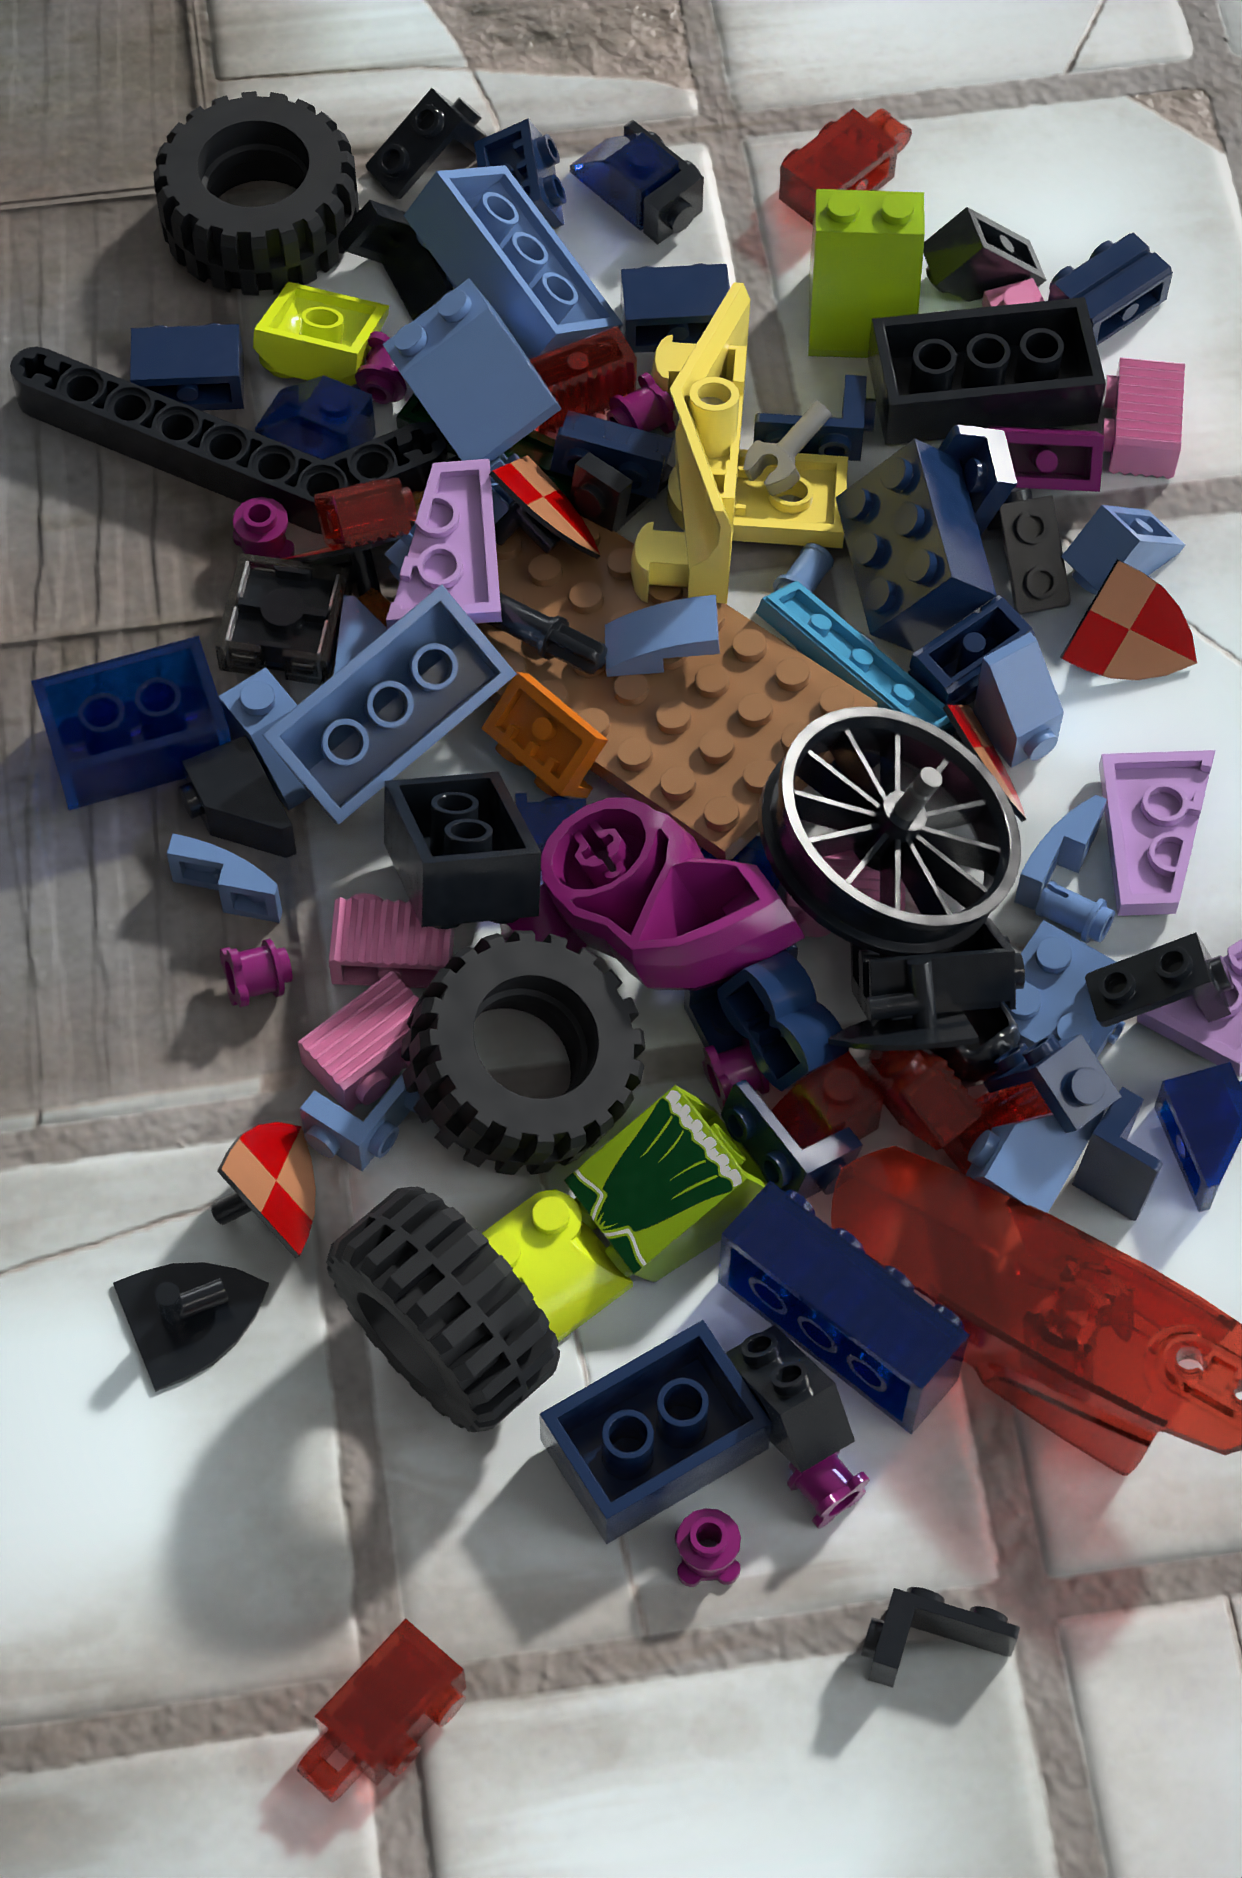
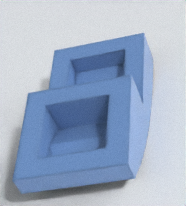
[605,595,720,677]
[1014,795,1107,911]
[167,833,282,923]

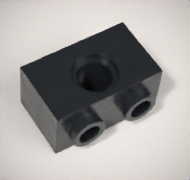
[726,1325,855,1473]

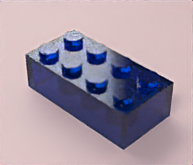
[718,1181,970,1435]

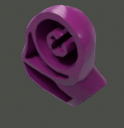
[541,797,805,991]

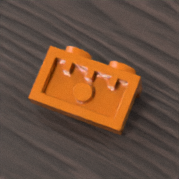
[481,672,608,800]

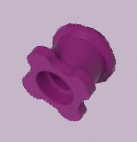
[355,331,407,404]
[606,372,676,434]
[233,497,295,570]
[220,938,293,1008]
[702,1038,770,1111]
[787,1450,870,1529]
[674,1508,741,1587]

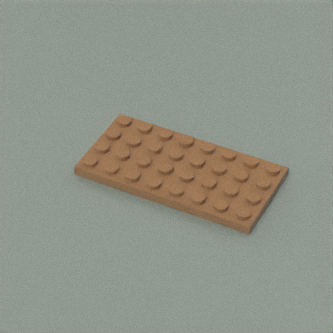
[476,516,878,861]

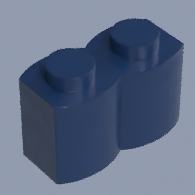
[717,951,849,1092]

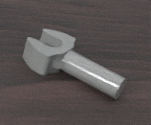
[743,401,832,496]

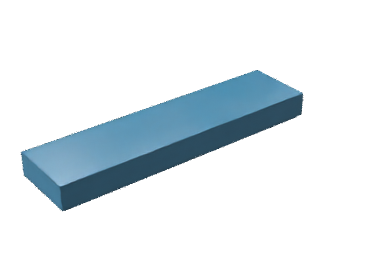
[755,580,956,736]

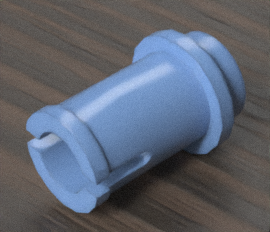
[773,543,834,593]
[1035,880,1115,943]

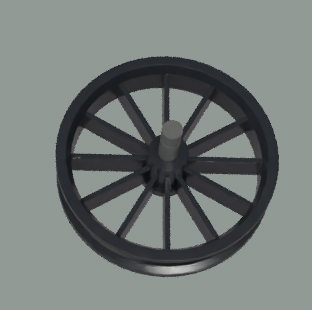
[758,707,1021,957]

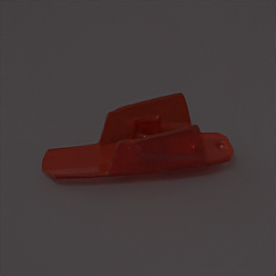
[831,1145,1242,1476]

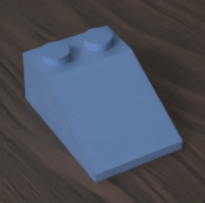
[383,278,562,463]

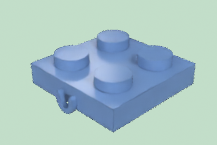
[1003,920,1125,1058]

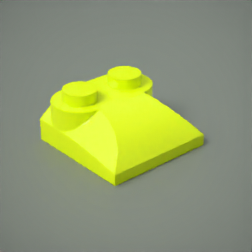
[253,281,389,391]
[482,1189,633,1342]

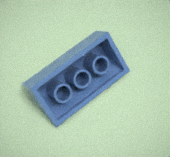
[403,165,623,374]
[263,584,517,825]

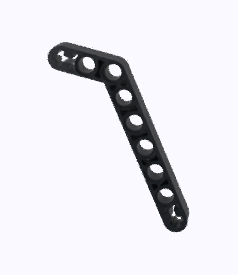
[10,346,448,535]

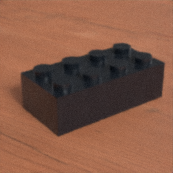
[868,297,1106,445]

